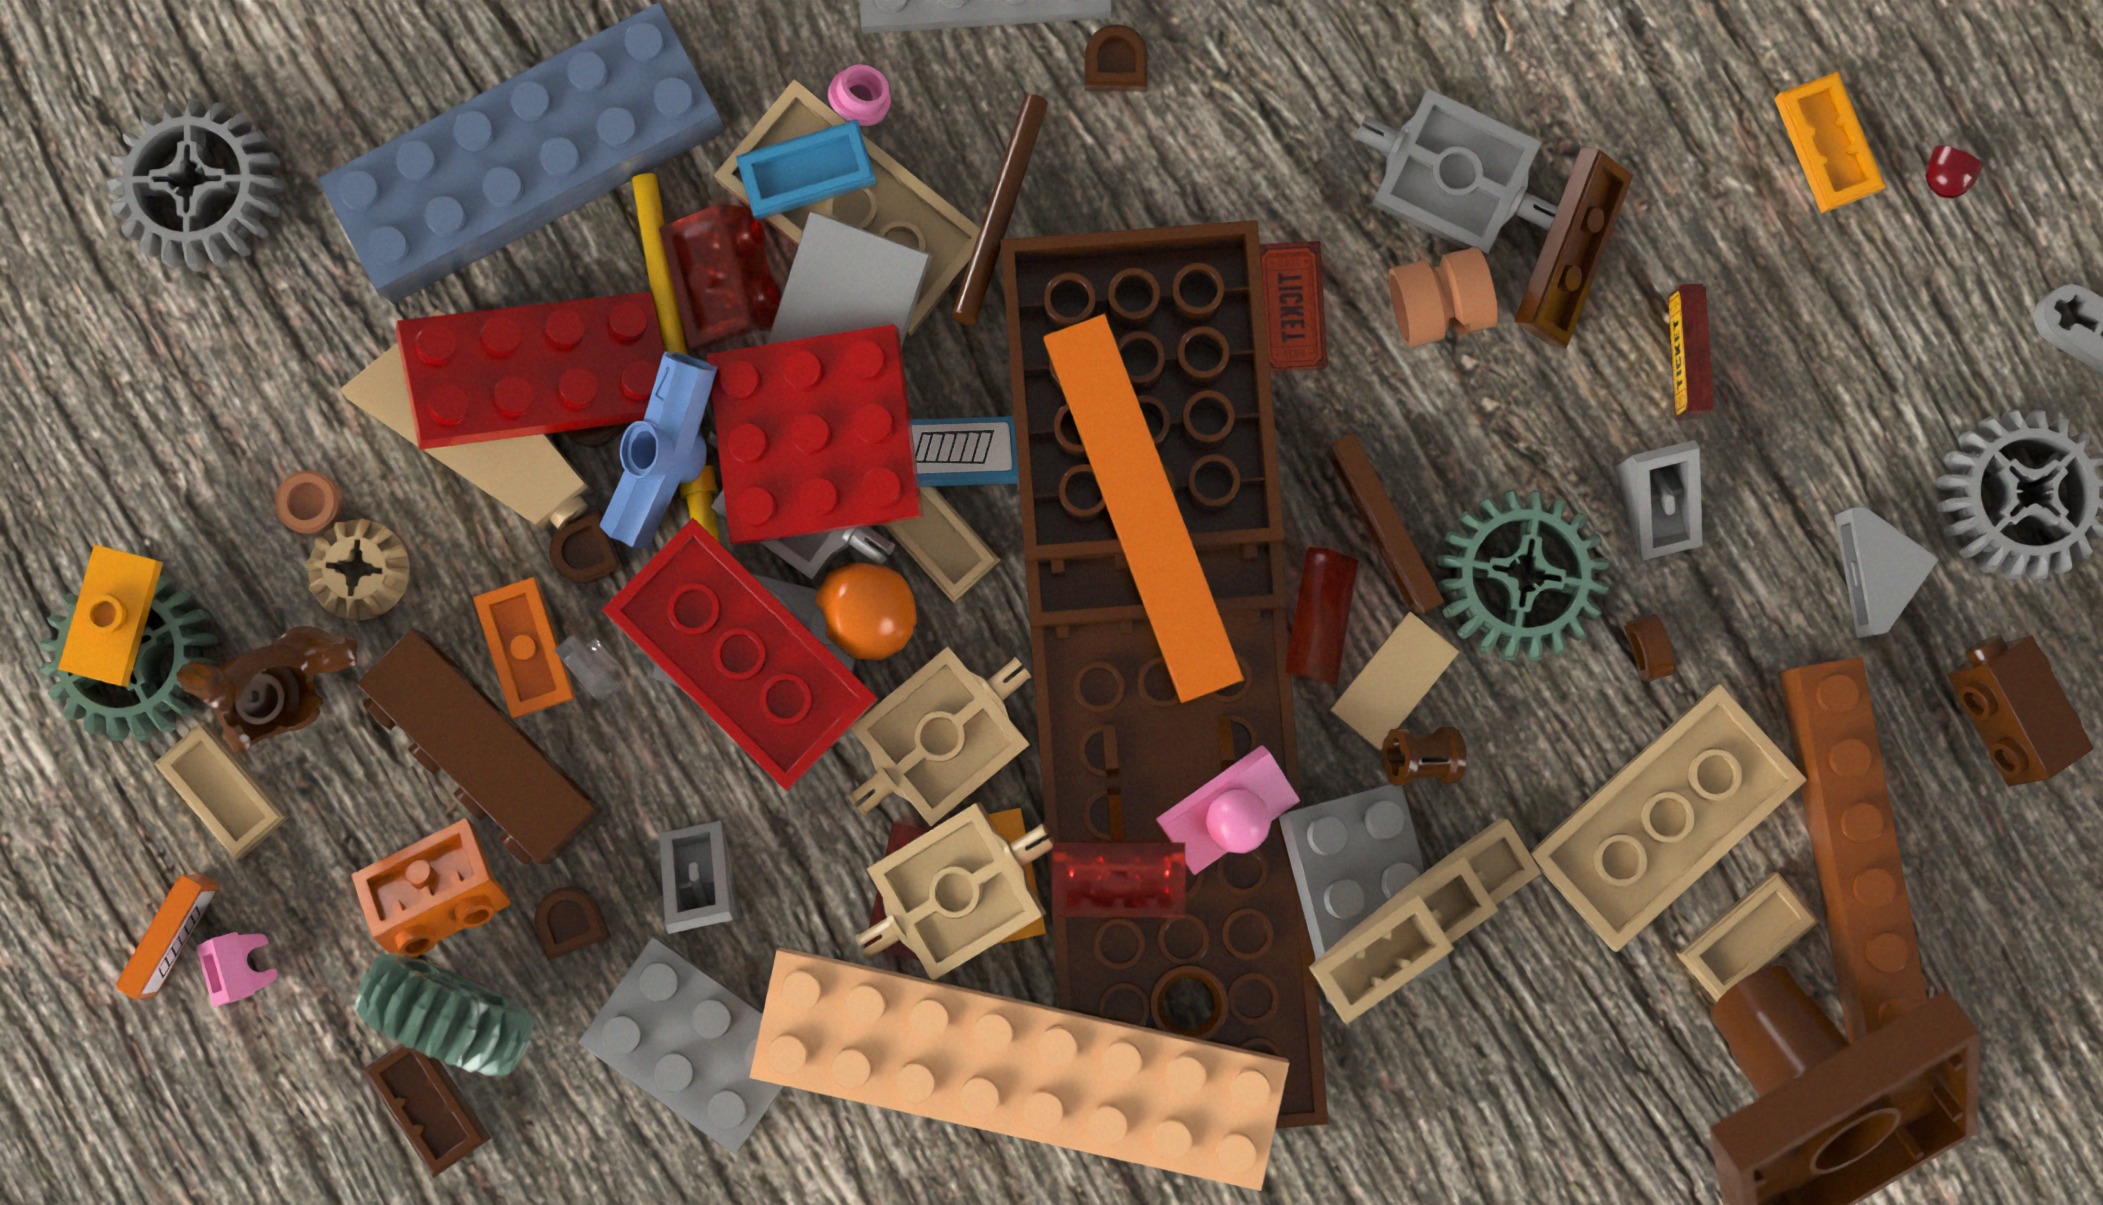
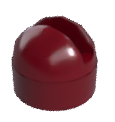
[1925,145,1983,198]

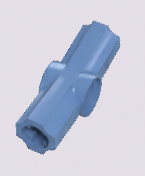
[599,351,718,549]

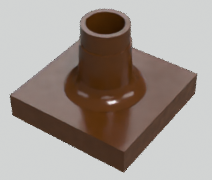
[1709,965,1980,1205]

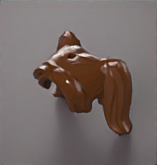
[176,626,358,753]

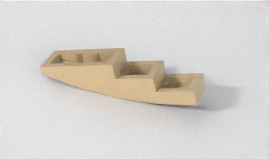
[1309,818,1542,1024]

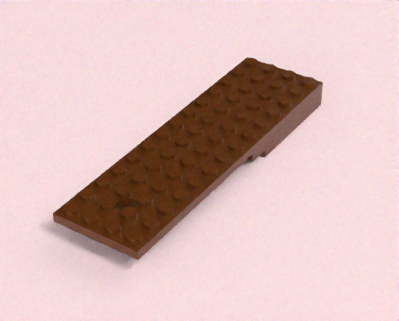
[1001,220,1329,1129]

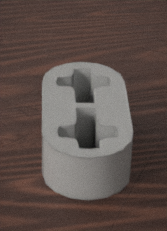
[2034,285,2103,374]

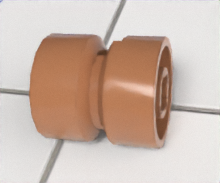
[1389,246,1498,348]

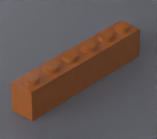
[1779,657,1927,1045]

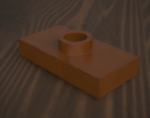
[362,1043,491,1178]

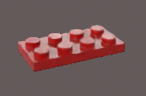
[395,291,665,450]
[602,518,878,791]

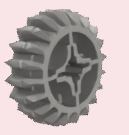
[106,99,284,272]
[1935,409,2103,581]

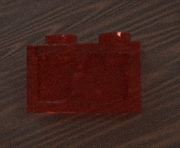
[659,203,782,349]
[1052,842,1186,917]

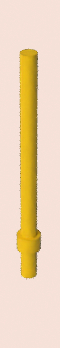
[632,173,720,542]

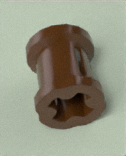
[1382,726,1467,786]

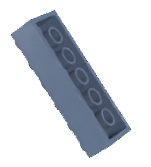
[318,2,726,304]

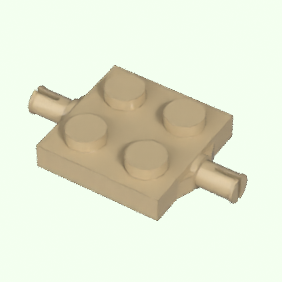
[847,646,1032,827]
[855,802,1057,981]

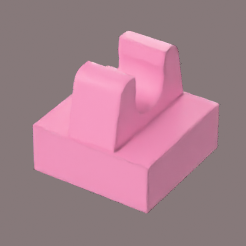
[196,931,277,1008]

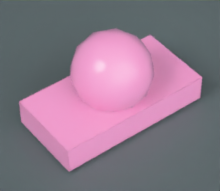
[1156,745,1300,875]

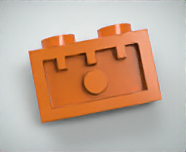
[351,817,511,957]

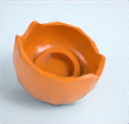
[815,562,917,660]

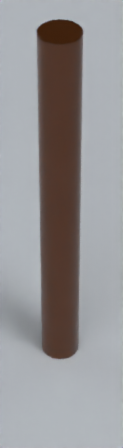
[952,94,1048,325]

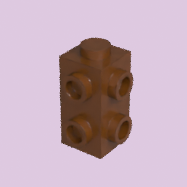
[1947,634,2094,787]

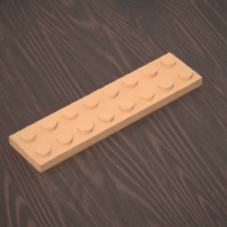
[749,947,1289,1191]

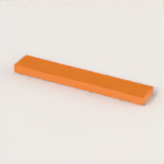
[1044,314,1244,704]

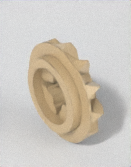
[305,518,410,620]

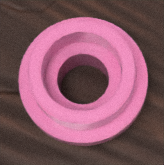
[828,64,891,126]

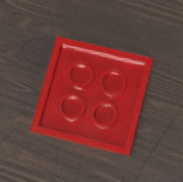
[707,324,924,546]

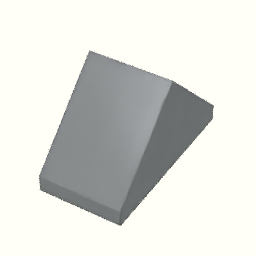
[1615,440,1703,561]
[1834,506,1939,639]
[659,820,742,934]

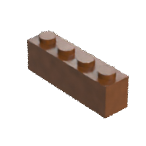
[356,628,604,865]

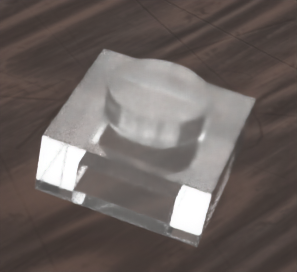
[554,633,625,702]

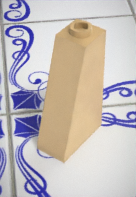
[339,309,595,531]

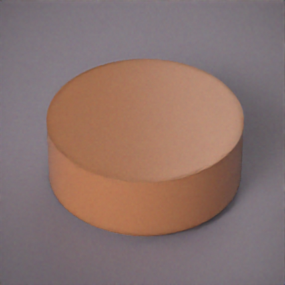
[275,470,344,535]

